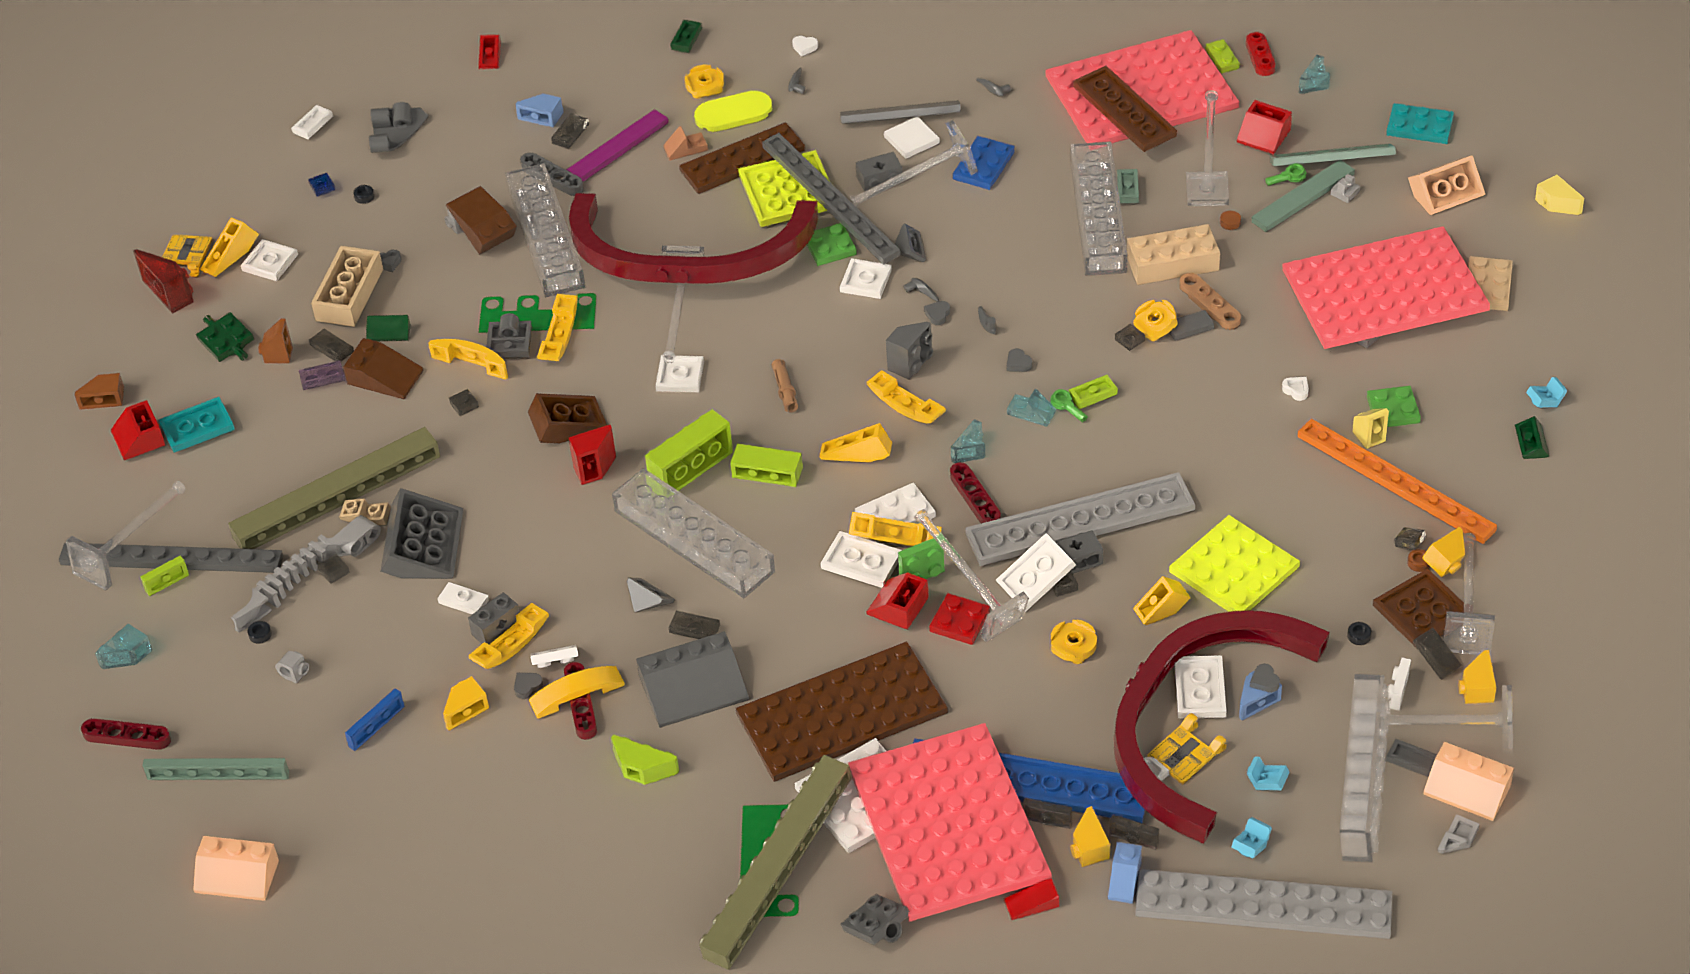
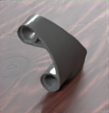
[369,102,429,153]

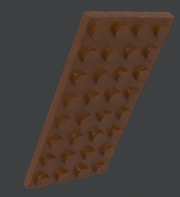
[736,641,948,782]

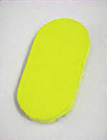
[694,91,772,132]

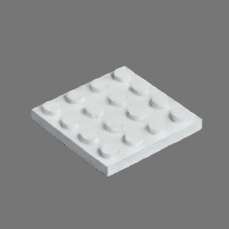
[795,738,886,854]

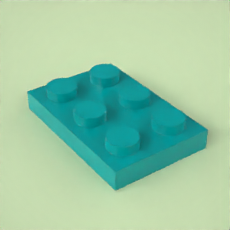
[1386,103,1454,144]
[158,397,235,453]

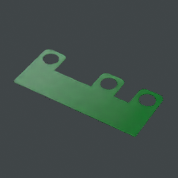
[478,293,596,333]
[740,804,799,917]

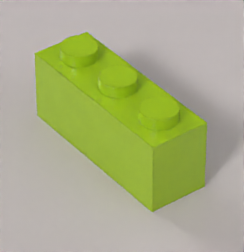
[730,444,803,487]

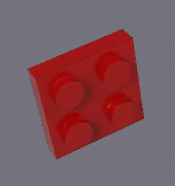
[929,593,990,645]

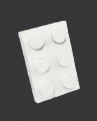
[855,483,936,543]
[821,531,902,588]
[996,534,1076,612]
[1175,655,1226,718]

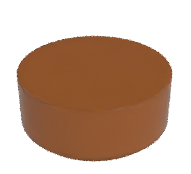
[1220,210,1241,230]
[1407,549,1430,572]

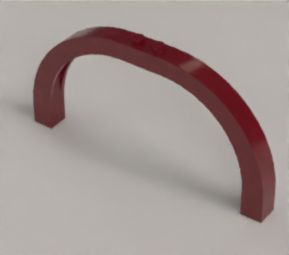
[569,193,819,284]
[1114,610,1330,844]

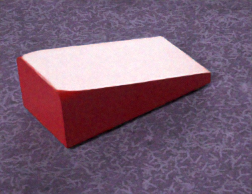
[478,34,501,69]
[1004,878,1059,920]

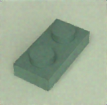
[1117,169,1139,203]

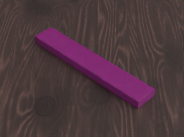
[566,109,669,182]

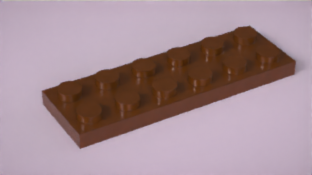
[1073,66,1177,152]
[679,122,805,194]

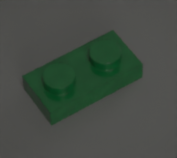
[670,20,702,53]

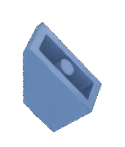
[515,94,564,128]
[1239,671,1282,720]
[1108,842,1142,904]

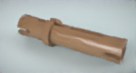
[771,359,798,413]

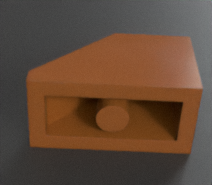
[259,318,293,363]
[75,373,124,410]

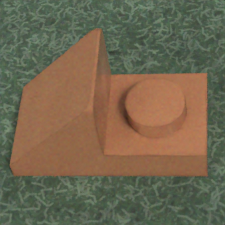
[664,126,708,161]

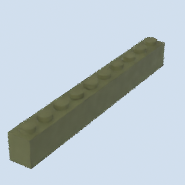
[228,427,440,549]
[700,755,852,970]

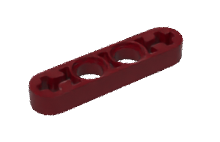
[950,462,1001,524]
[564,662,597,740]
[81,718,171,750]

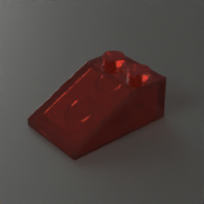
[133,249,194,314]

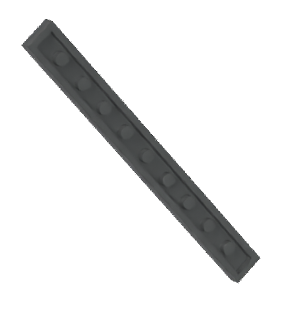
[762,133,900,265]
[59,543,283,573]

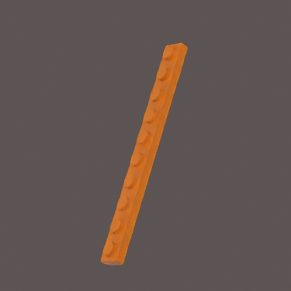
[1298,418,1497,544]

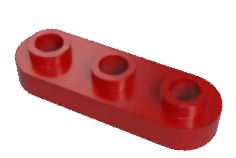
[1246,32,1275,76]

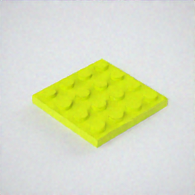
[738,150,830,227]
[1169,515,1300,612]

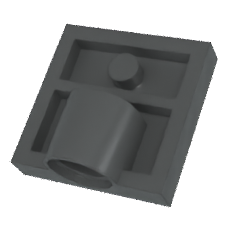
[486,313,532,358]
[841,894,909,945]

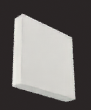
[884,116,940,159]
[241,239,298,281]
[840,258,892,299]
[656,355,704,392]

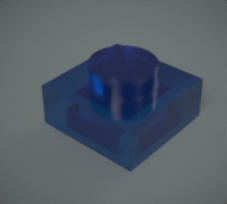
[308,172,335,197]

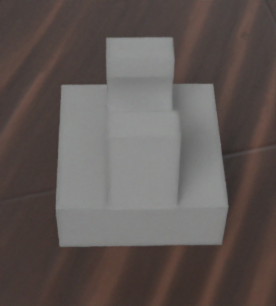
[1331,174,1360,203]

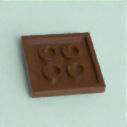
[1373,568,1474,650]

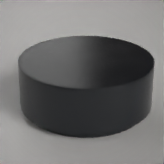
[353,185,374,204]
[247,621,272,644]
[1347,622,1372,645]

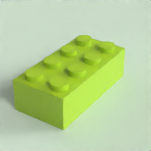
[645,409,733,499]

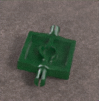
[196,312,255,362]

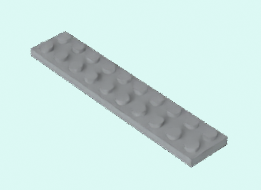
[965,472,1195,566]
[1136,869,1392,939]

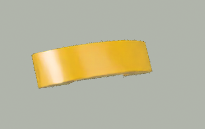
[537,294,578,361]
[428,339,508,380]
[867,370,946,423]
[849,512,942,547]
[469,603,549,669]
[529,666,625,719]

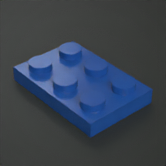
[953,136,1015,190]

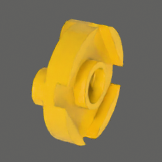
[684,65,724,99]
[1133,300,1178,341]
[1051,620,1097,664]

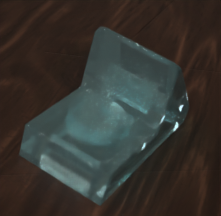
[1299,55,1330,94]
[1007,389,1056,427]
[951,419,986,463]

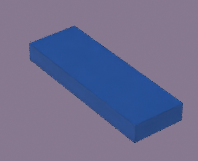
[345,688,404,751]

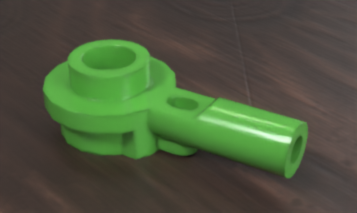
[1265,163,1306,186]
[1050,389,1088,422]

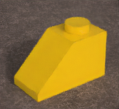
[1422,527,1465,577]
[1133,576,1191,625]
[1458,650,1496,704]
[443,676,489,731]
[1070,806,1110,867]

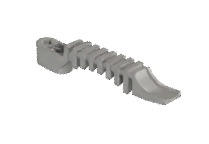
[231,515,381,632]

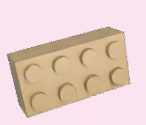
[1127,224,1220,285]
[311,246,383,327]

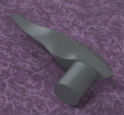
[788,67,806,94]
[976,78,1011,96]
[903,278,939,302]
[978,306,996,334]

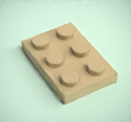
[1468,256,1513,311]

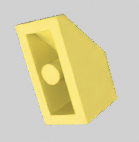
[1535,175,1584,215]
[1352,408,1389,449]

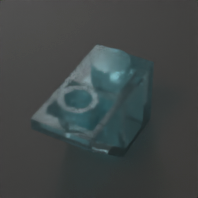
[95,624,152,669]

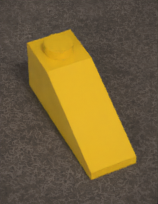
[200,217,259,277]
[819,423,892,462]

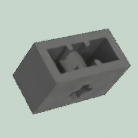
[856,151,903,192]
[1055,530,1103,577]
[468,592,520,645]

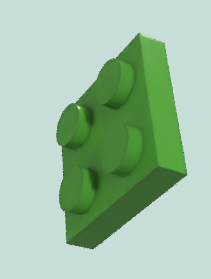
[807,223,857,266]
[1367,386,1421,427]
[898,536,945,579]

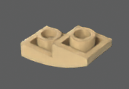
[339,498,391,525]

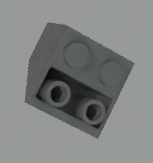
[886,321,933,380]

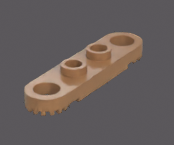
[1179,273,1241,330]

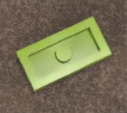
[1205,39,1239,74]
[1069,375,1118,409]
[140,555,189,596]

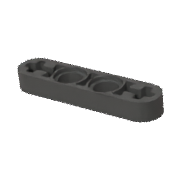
[520,152,584,196]

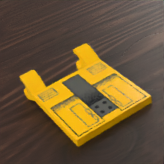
[156,235,213,277]
[1147,713,1227,785]

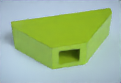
[611,735,679,785]

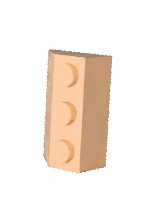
[1408,155,1485,215]
[1423,742,1514,821]
[194,836,279,901]

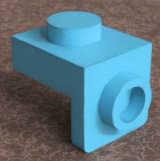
[1526,377,1567,408]
[1247,756,1290,790]
[1231,817,1272,858]

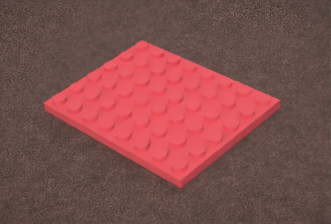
[1045,30,1239,149]
[1283,226,1490,349]
[848,723,1051,922]

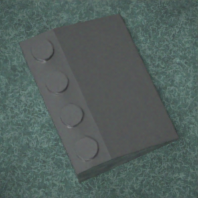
[380,488,464,579]
[636,631,749,728]

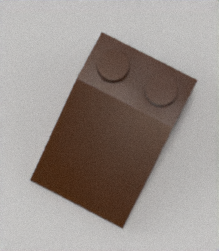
[446,186,517,255]
[343,338,424,399]
[528,393,607,443]

